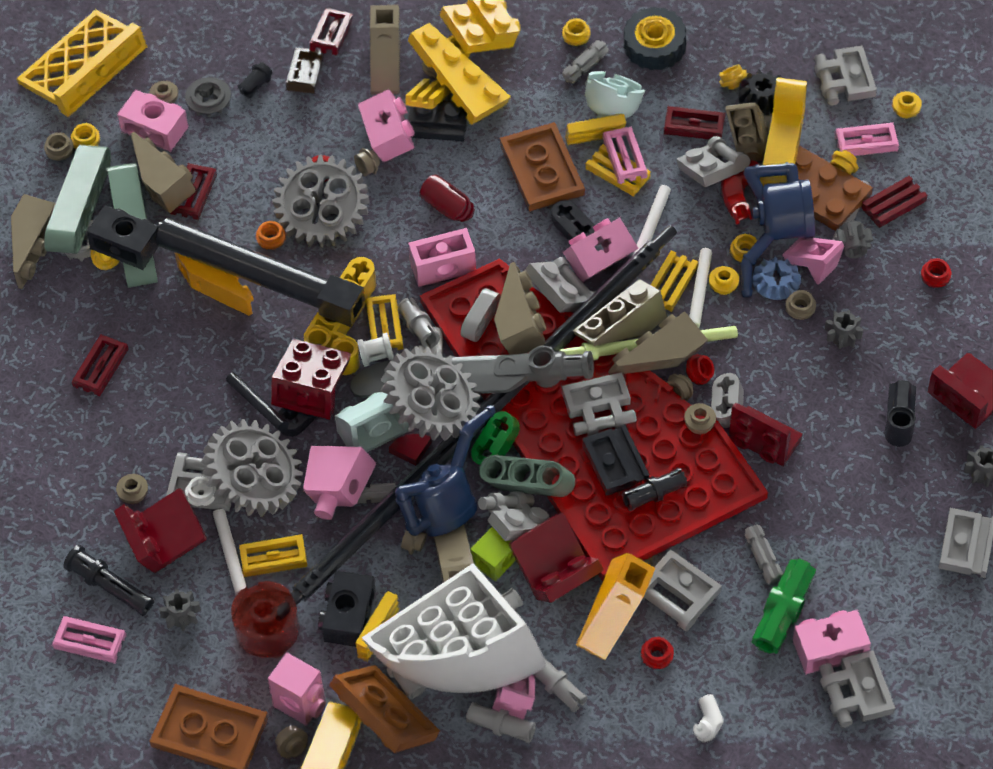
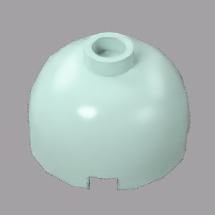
[585,71,645,119]

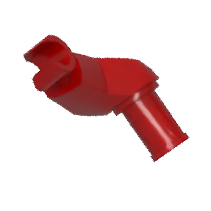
[721,160,759,225]

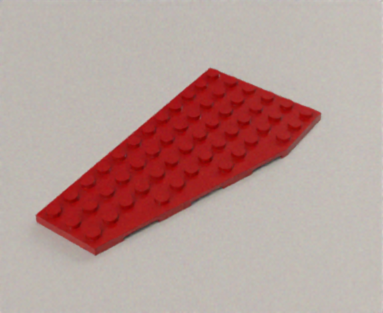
[420,258,768,582]

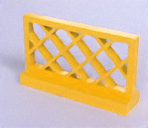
[16,10,147,117]

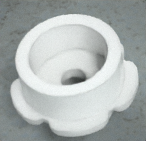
[185,476,217,507]

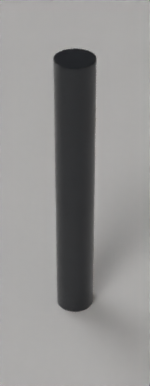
[226,372,289,432]

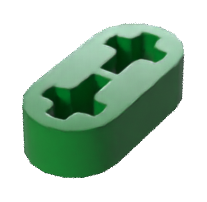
[471,411,520,466]

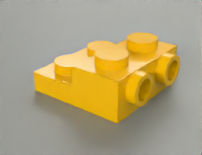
[440,0,520,54]

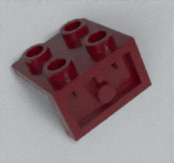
[271,339,351,420]
[927,353,993,429]
[729,403,803,467]
[114,488,207,573]
[509,513,604,603]

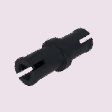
[622,468,687,511]

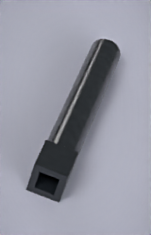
[156,218,366,328]

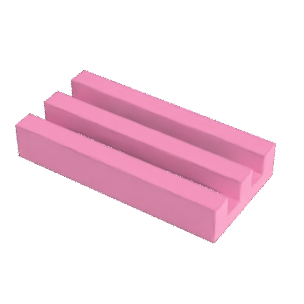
[835,123,899,156]
[603,127,647,184]
[52,616,126,663]

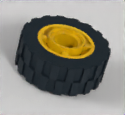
[623,7,686,71]

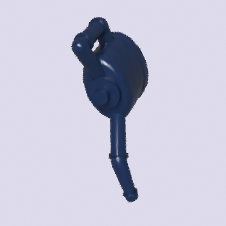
[740,162,815,297]
[395,405,496,537]

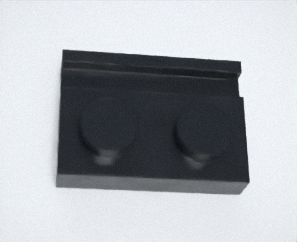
[408,100,468,142]
[582,424,649,496]

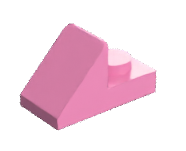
[782,238,844,285]
[492,675,535,720]

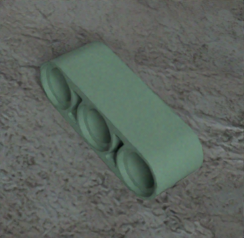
[479,455,575,497]

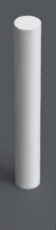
[632,185,671,256]
[689,248,712,328]
[213,509,248,596]

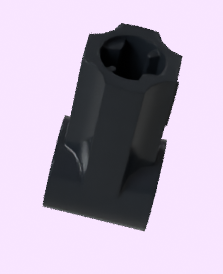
[884,380,916,447]

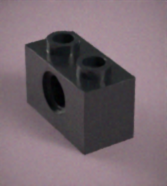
[87,205,159,270]
[318,571,376,647]

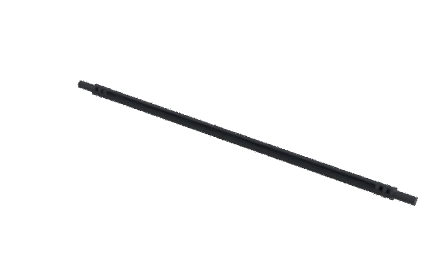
[272,225,677,621]

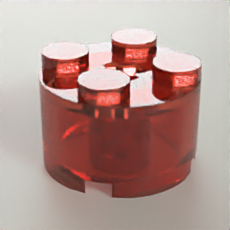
[231,581,300,658]

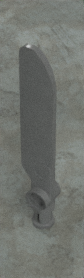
[351,345,594,398]

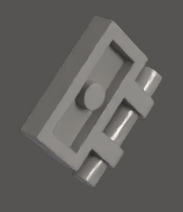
[814,46,877,106]
[562,372,637,436]
[478,491,549,541]
[819,650,895,728]

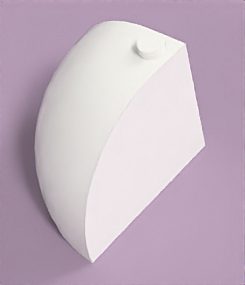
[362,563,546,693]

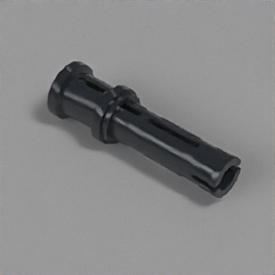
[63,545,155,616]

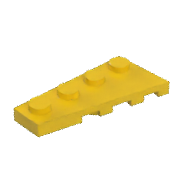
[407,23,511,125]

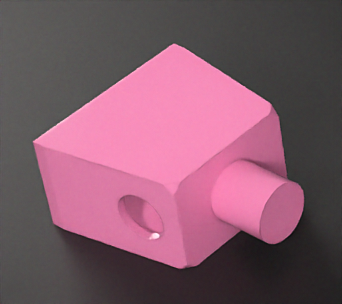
[303,446,376,520]

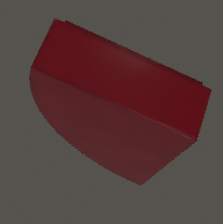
[389,434,432,466]

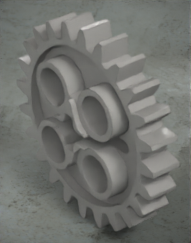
[272,155,370,248]
[381,346,480,441]
[201,419,303,517]

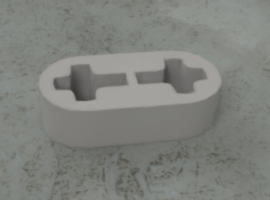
[461,288,501,342]
[711,373,744,428]

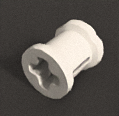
[357,333,394,367]

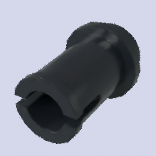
[237,62,273,99]

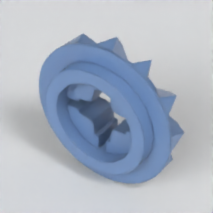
[752,256,801,300]

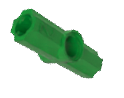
[752,558,816,654]

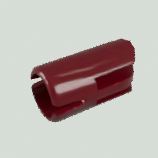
[419,174,475,222]

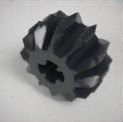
[738,69,781,116]

